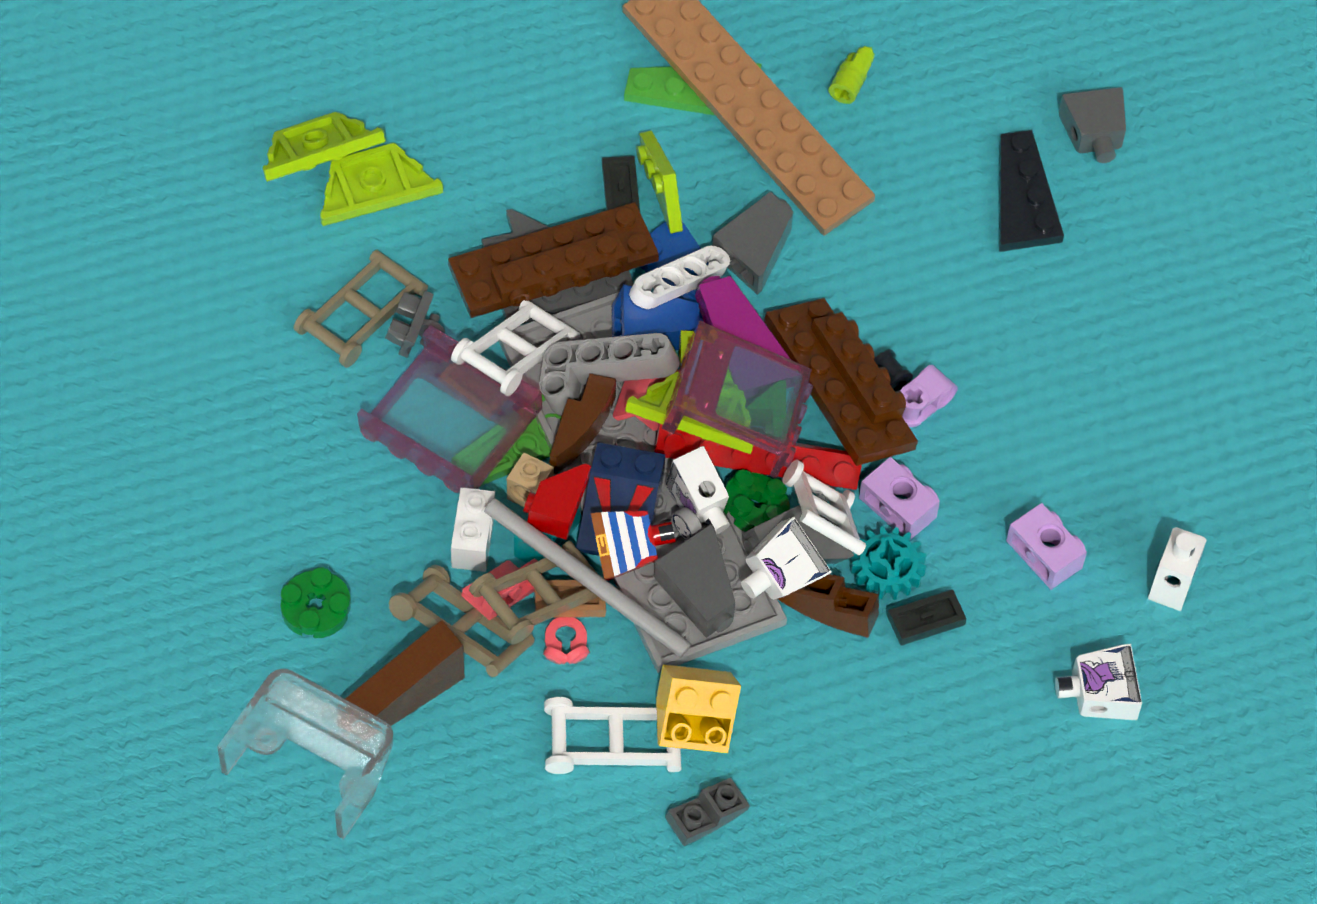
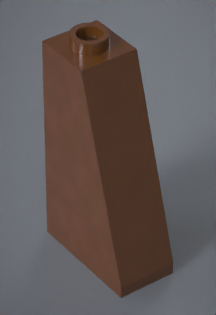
[336,620,465,746]

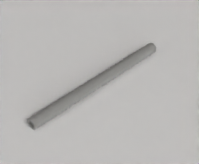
[484,498,691,658]

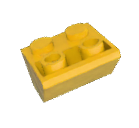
[656,664,741,753]

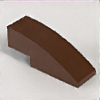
[550,373,616,475]
[778,574,879,638]

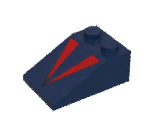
[576,442,666,556]

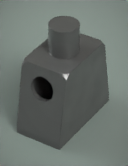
[1059,87,1126,163]

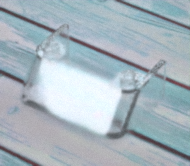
[217,669,394,840]

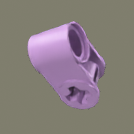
[900,365,958,427]

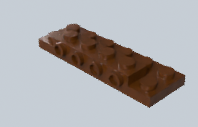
[448,202,659,318]
[764,298,918,466]

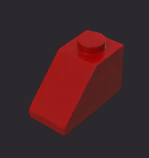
[523,464,591,540]

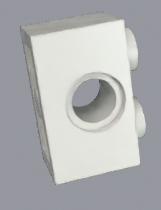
[451,487,495,572]

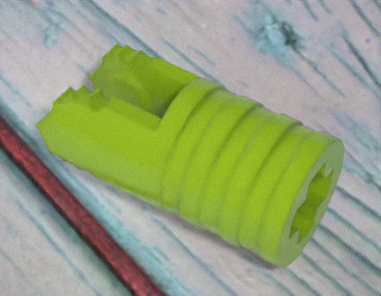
[829,46,875,104]

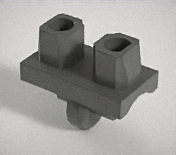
[385,291,445,358]

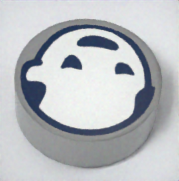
[672,507,703,541]

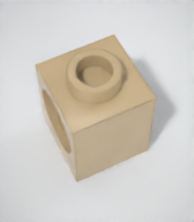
[507,453,554,507]

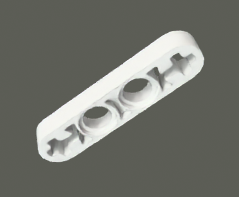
[629,246,730,309]

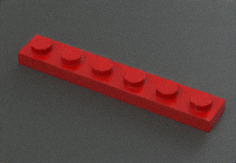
[654,423,862,490]

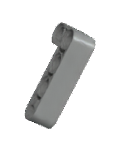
[539,333,680,415]

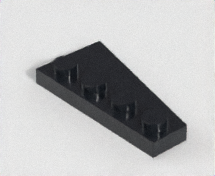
[999,130,1064,252]

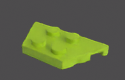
[263,112,386,182]
[320,143,443,226]
[625,372,755,454]

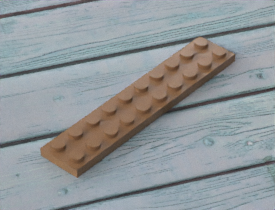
[623,0,875,236]

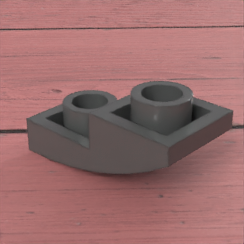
[665,778,750,846]

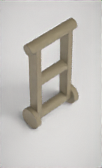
[294,250,428,368]
[469,541,603,644]
[389,565,535,677]

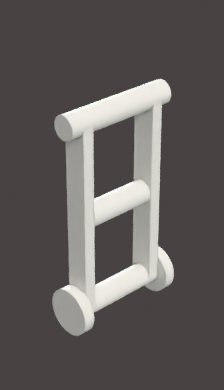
[451,300,580,396]
[783,460,866,555]
[544,697,682,774]

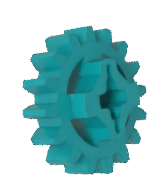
[851,526,926,600]

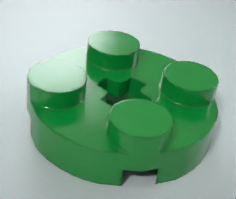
[724,469,790,532]
[280,567,351,638]

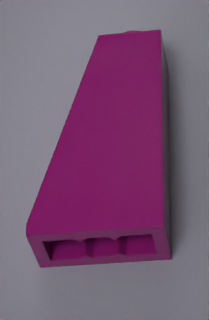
[695,276,801,403]

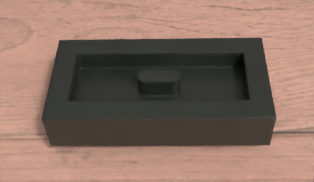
[602,156,640,211]
[887,589,967,646]

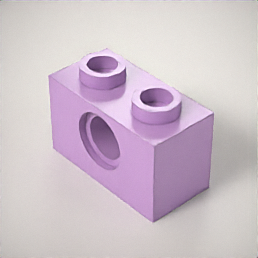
[859,457,940,539]
[1006,503,1087,590]

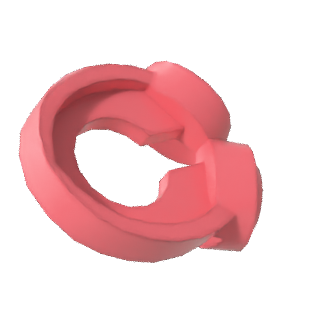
[543,617,590,665]

